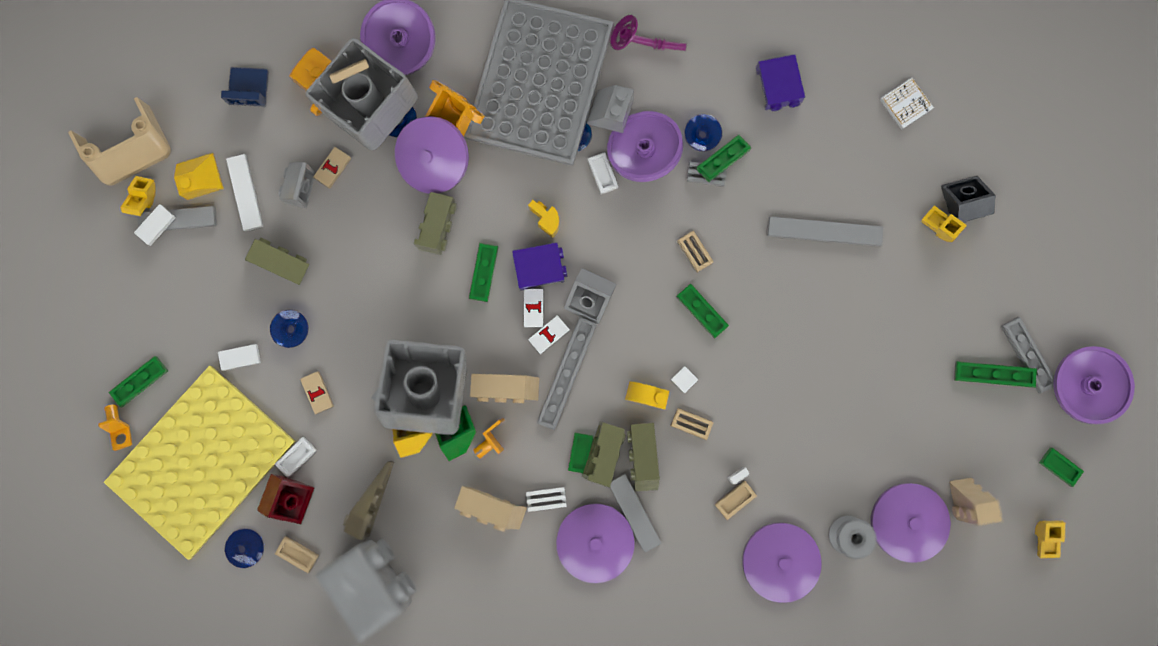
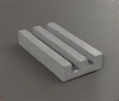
[687,162,727,186]

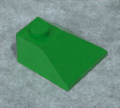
[435,405,476,461]

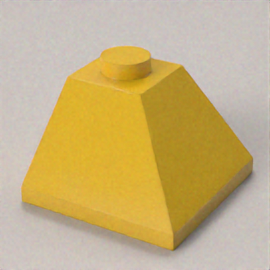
[174,153,224,200]
[392,429,433,458]

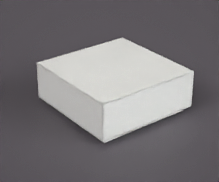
[671,366,698,393]
[727,467,750,484]

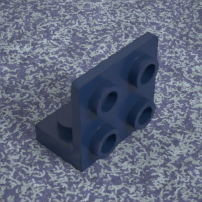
[221,67,269,107]

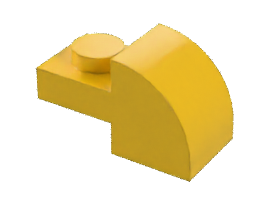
[120,176,155,216]
[528,200,560,238]
[921,206,967,242]
[625,381,670,410]
[1035,520,1066,558]

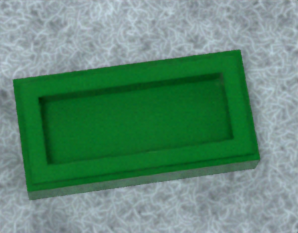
[568,433,593,473]
[1039,448,1084,487]

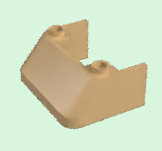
[68,97,171,186]

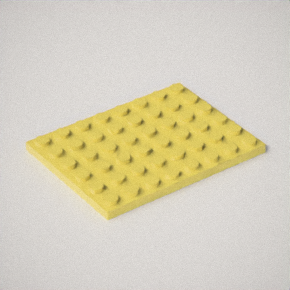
[104,366,296,560]

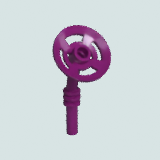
[610,15,687,51]

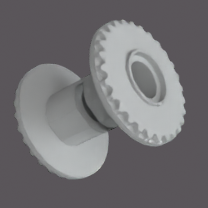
[829,516,877,559]

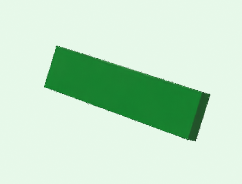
[954,361,1037,388]

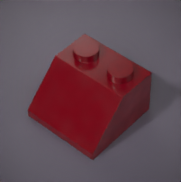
[257,474,315,524]

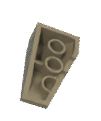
[343,461,394,541]

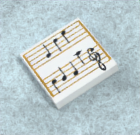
[880,78,934,130]

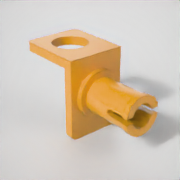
[98,404,132,451]
[473,418,504,459]

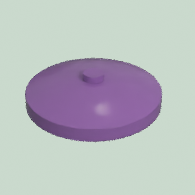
[360,0,436,75]
[607,111,683,182]
[395,116,469,194]
[1053,346,1135,424]
[871,483,951,563]
[556,503,634,583]
[742,523,822,603]

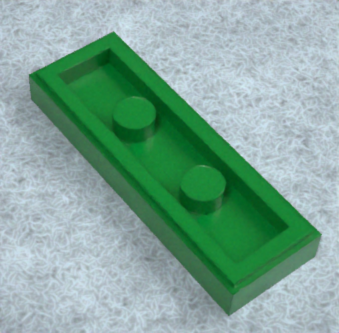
[696,135,752,182]
[469,243,499,303]
[676,283,729,339]
[108,356,168,407]

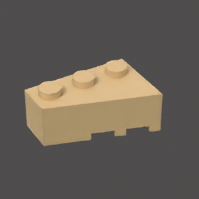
[470,374,539,403]
[949,478,1002,525]
[454,486,527,532]

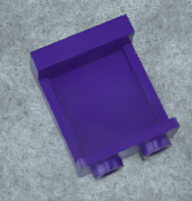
[756,54,805,111]
[512,243,568,291]

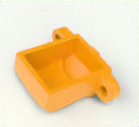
[289,47,332,116]
[425,80,485,137]

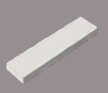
[226,154,264,232]

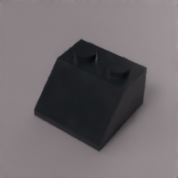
[941,176,996,223]

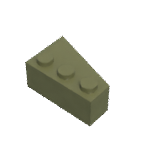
[413,192,457,255]
[245,237,309,285]
[582,421,626,488]
[627,423,660,492]

